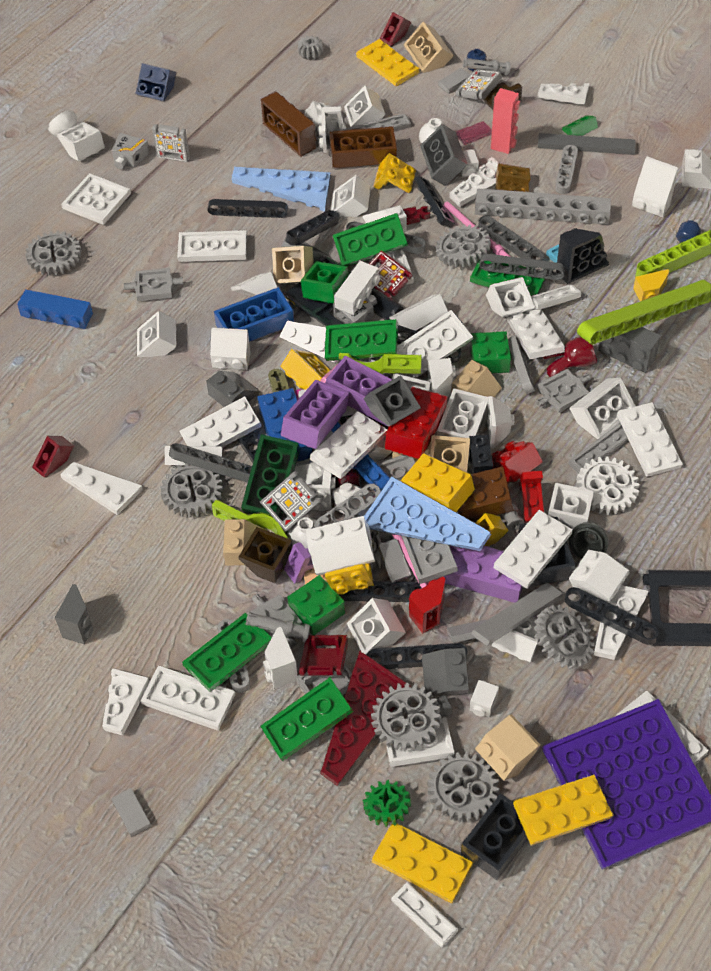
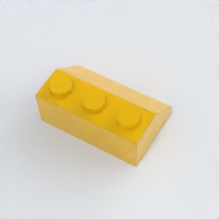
[280,349,330,390]

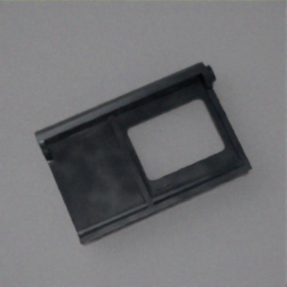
[281,255,404,326]
[642,569,711,646]

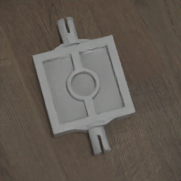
[124,268,183,301]
[536,369,591,413]
[247,594,302,649]

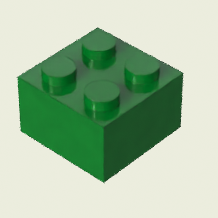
[301,261,348,303]
[470,331,511,374]
[287,575,345,635]

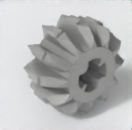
[298,35,323,60]

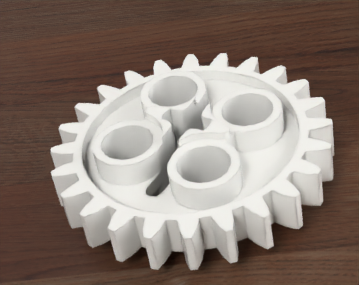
[576,456,640,515]

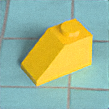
[633,269,669,301]
[475,513,509,547]

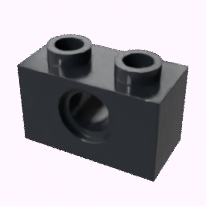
[469,435,493,474]

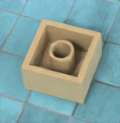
[272,246,313,284]

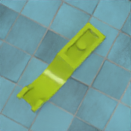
[339,353,422,374]
[212,500,288,539]

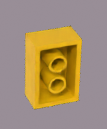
[401,453,475,512]

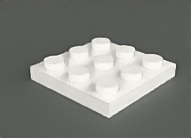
[61,173,131,225]

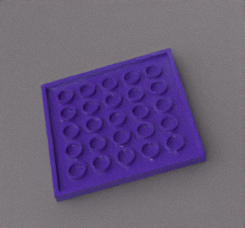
[542,699,711,870]

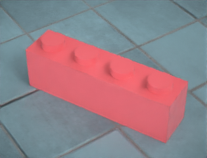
[491,88,520,154]

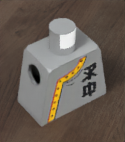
[112,133,150,169]
[333,295,377,324]

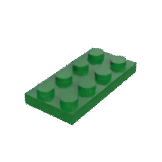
[333,213,408,267]
[470,259,546,296]
[324,319,398,361]
[182,613,272,692]
[260,677,353,761]

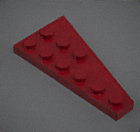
[320,651,411,786]

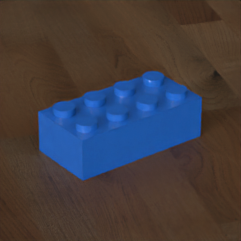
[214,287,294,342]
[257,388,312,462]

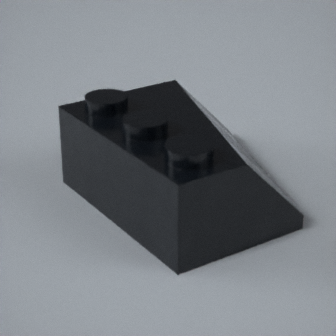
[556,228,610,284]

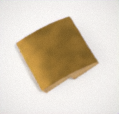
[496,163,531,192]

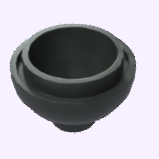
[569,522,609,559]

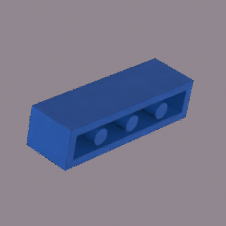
[17,289,93,329]

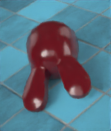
[543,336,597,377]

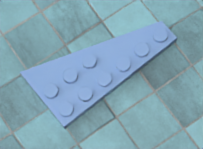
[232,167,331,212]
[364,477,491,551]

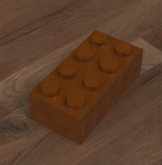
[260,91,316,157]
[329,126,397,168]
[456,467,514,521]

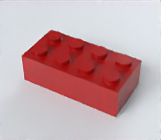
[385,386,448,459]

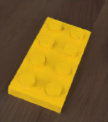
[356,39,419,86]
[513,775,613,845]
[372,823,473,904]

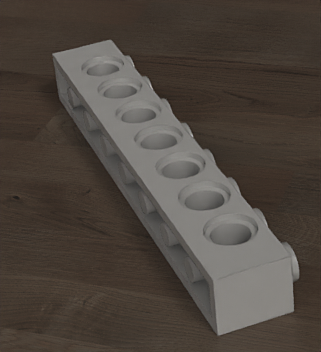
[475,188,611,225]

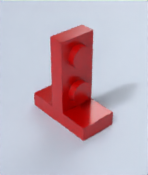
[519,471,544,523]

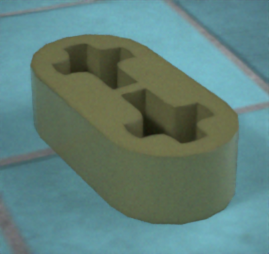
[268,369,289,393]

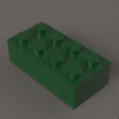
[241,434,300,520]

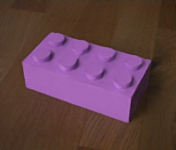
[325,356,410,427]
[281,379,350,449]
[444,545,523,603]

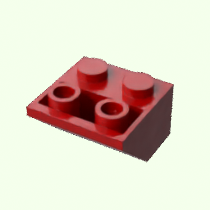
[491,441,543,482]
[409,576,446,634]

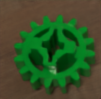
[363,780,411,827]

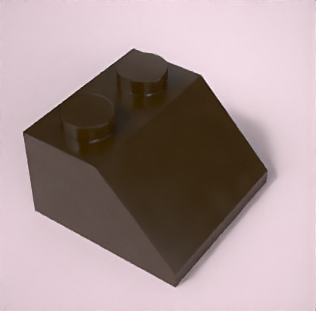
[238,526,293,583]

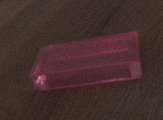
[456,121,492,145]

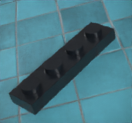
[414,175,455,228]

